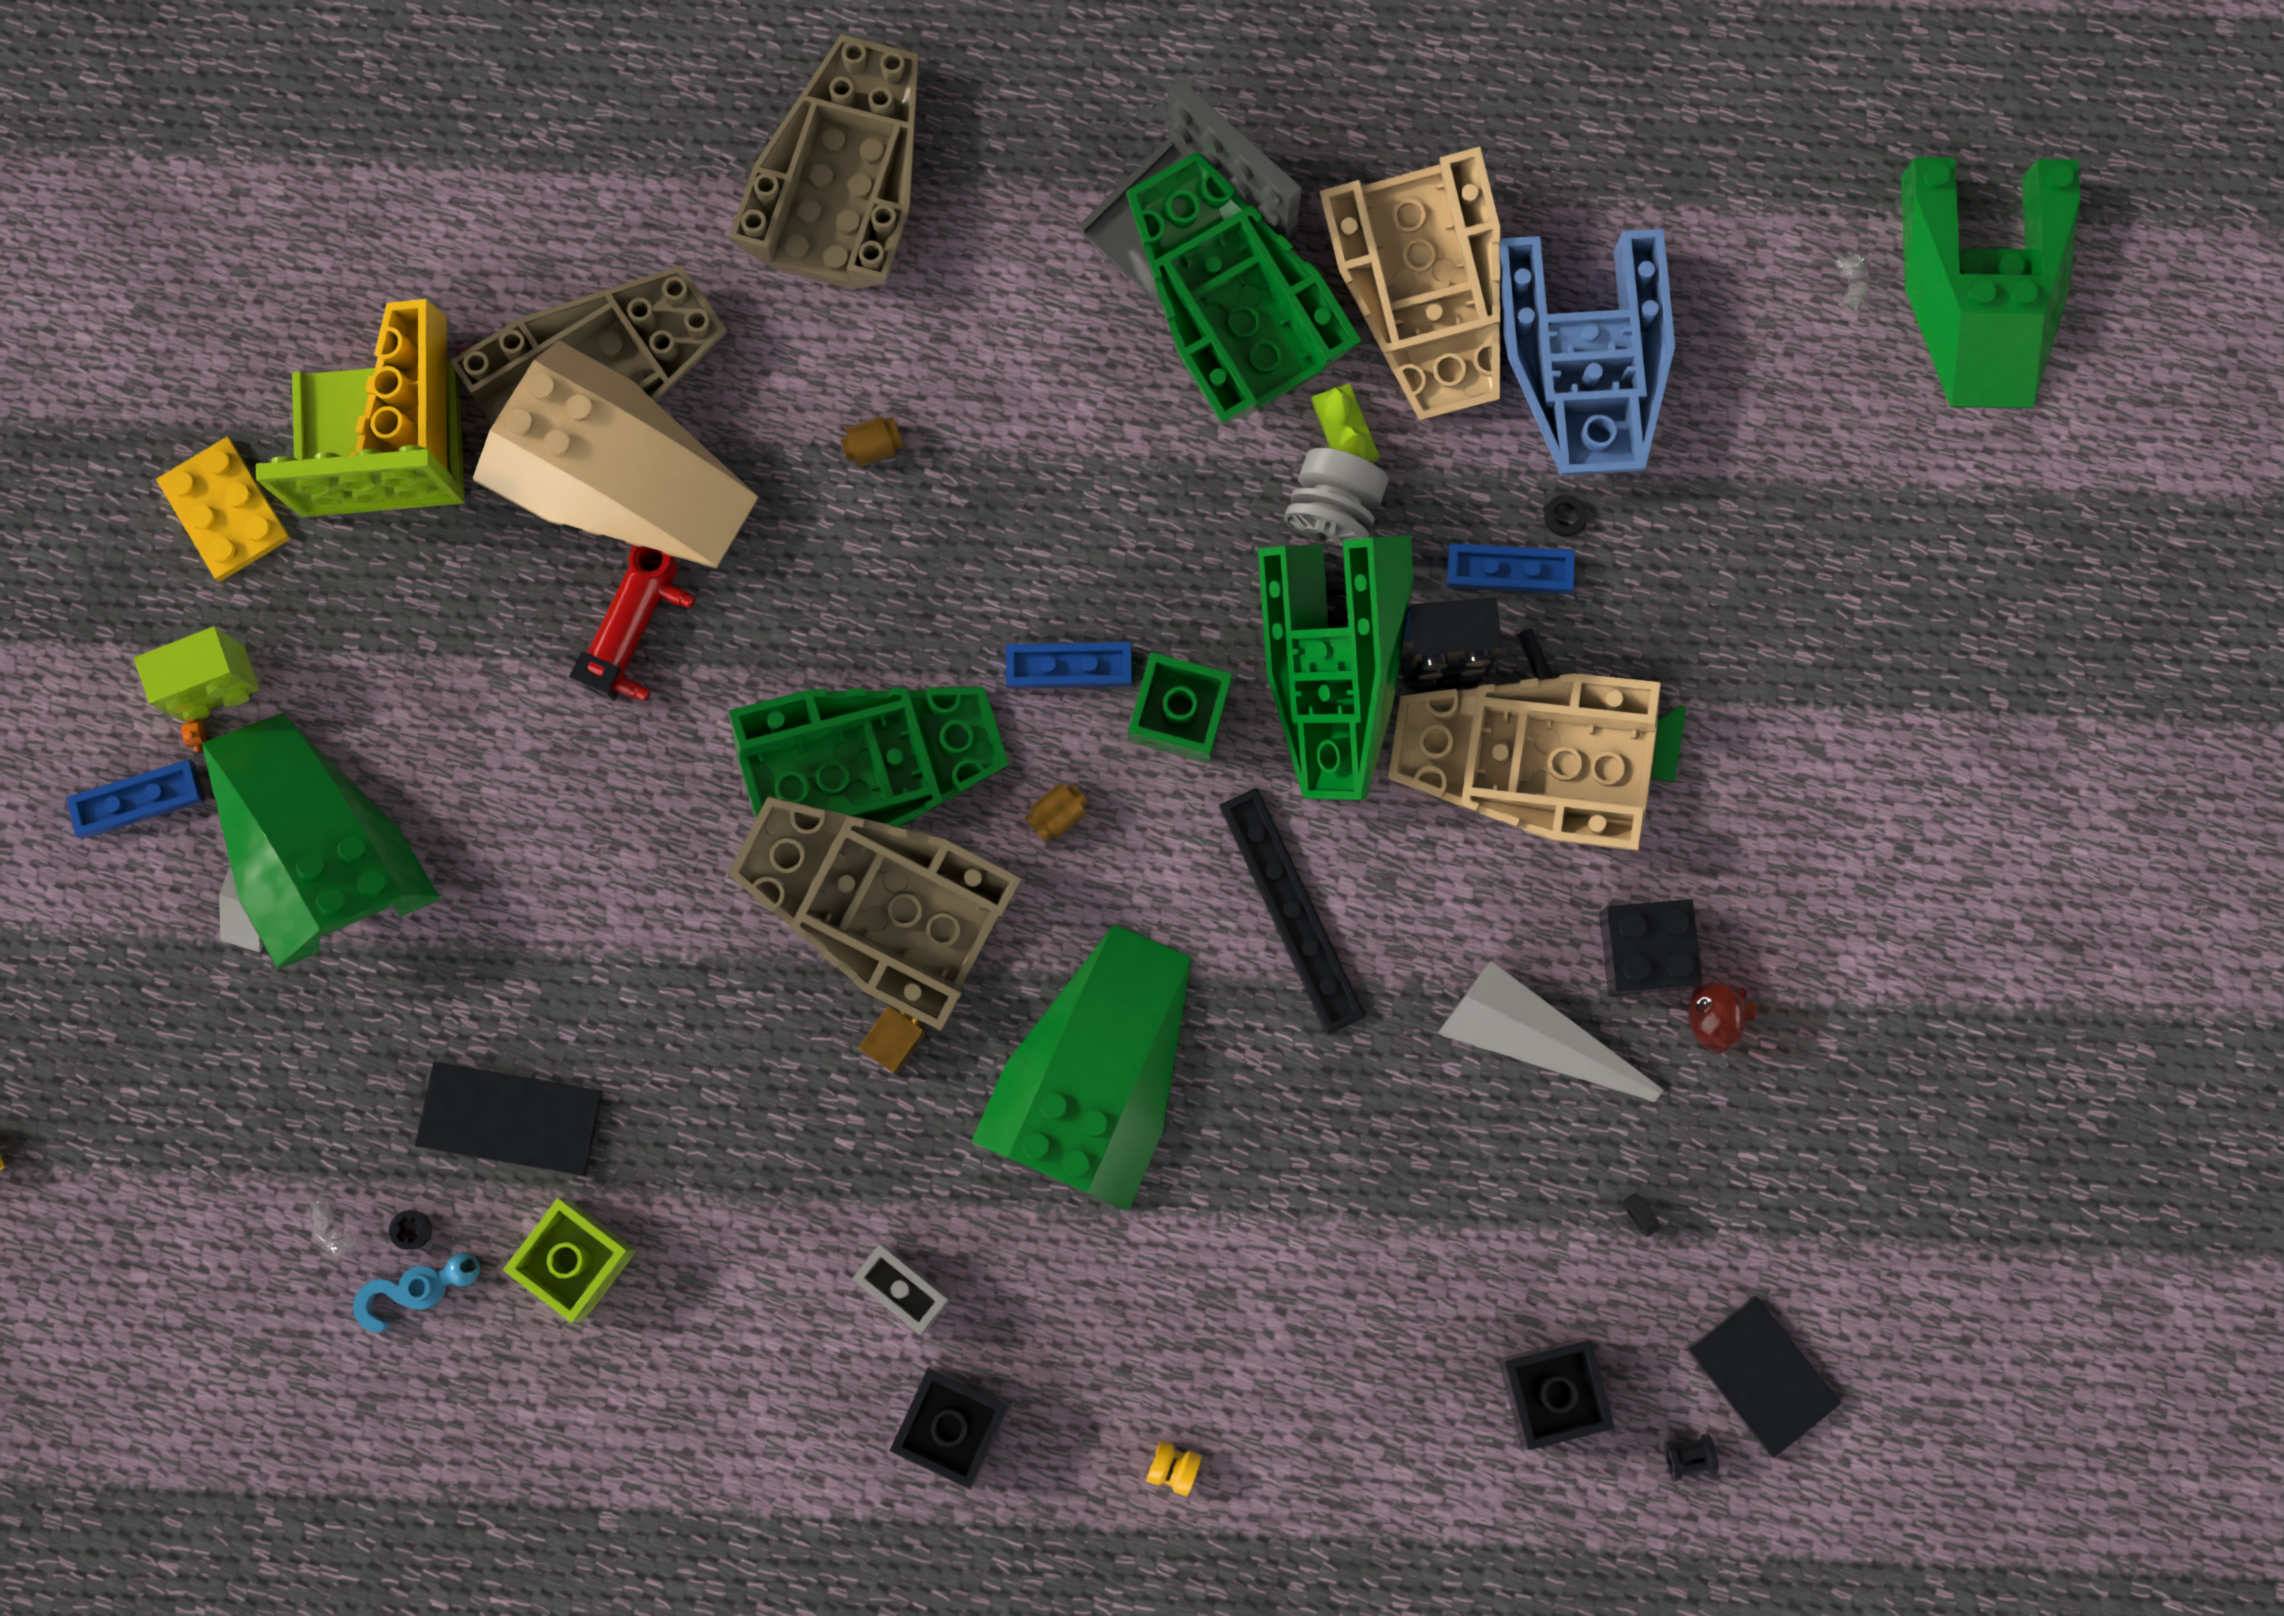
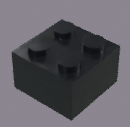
[1599,899,1703,996]
[1498,1338,1615,1451]
[890,1365,1011,1489]

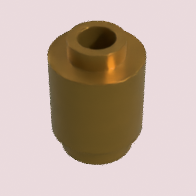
[840,416,904,468]
[1024,782,1088,843]

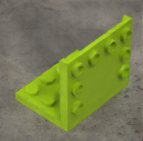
[256,358,465,518]

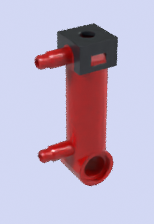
[569,546,696,701]

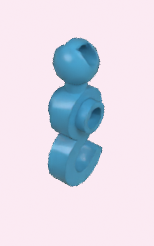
[353,1252,480,1332]

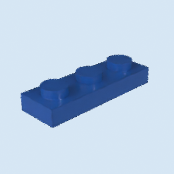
[1447,543,1575,594]
[1006,642,1132,689]
[66,759,205,839]

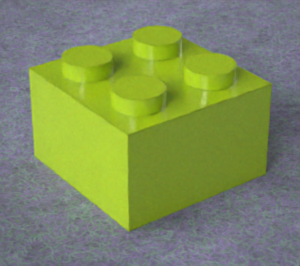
[133,626,260,722]
[503,1198,638,1323]

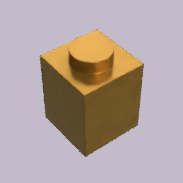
[858,1006,927,1075]

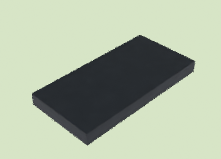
[415,1061,603,1176]

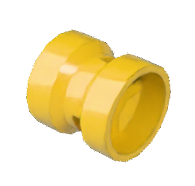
[1146,1439,1202,1497]

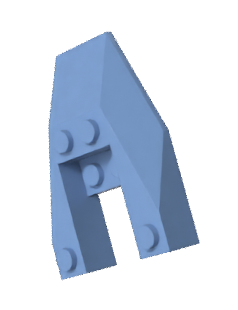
[1500,229,1675,476]

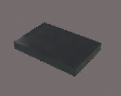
[1687,1296,1841,1458]

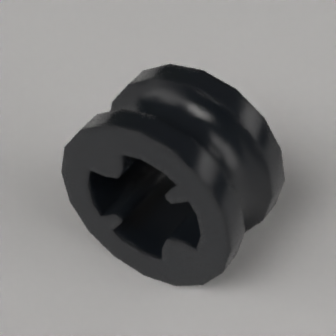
[388,1210,432,1250]

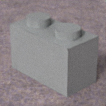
[852,1244,952,1335]

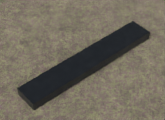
[1219,788,1366,1035]

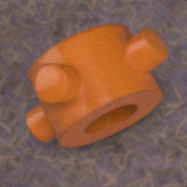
[181,720,207,752]

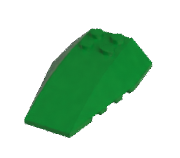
[1126,151,1361,424]
[728,687,1009,827]
[202,713,440,970]
[971,924,1192,1211]

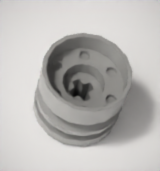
[1284,448,1389,549]

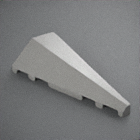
[1438,961,1664,1102]

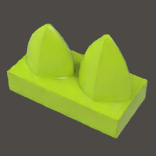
[1311,383,1380,463]

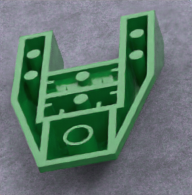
[1901,157,2080,408]
[1258,535,1414,800]

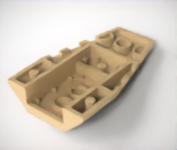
[1319,146,1500,421]
[473,340,758,568]
[1388,673,1661,851]

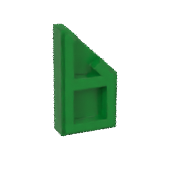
[1651,705,1687,783]

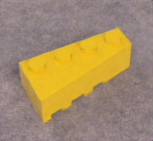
[349,299,447,469]

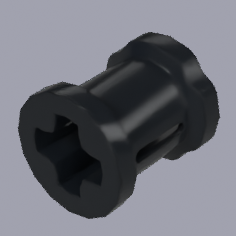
[1664,1433,1719,1482]

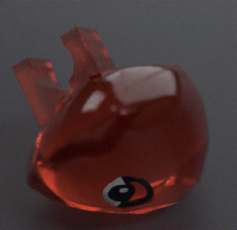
[1688,983,1758,1054]

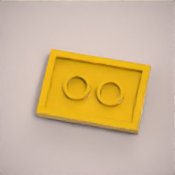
[156,437,291,582]

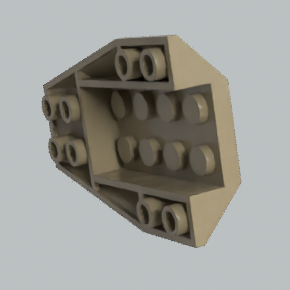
[729,34,919,290]
[449,265,727,426]

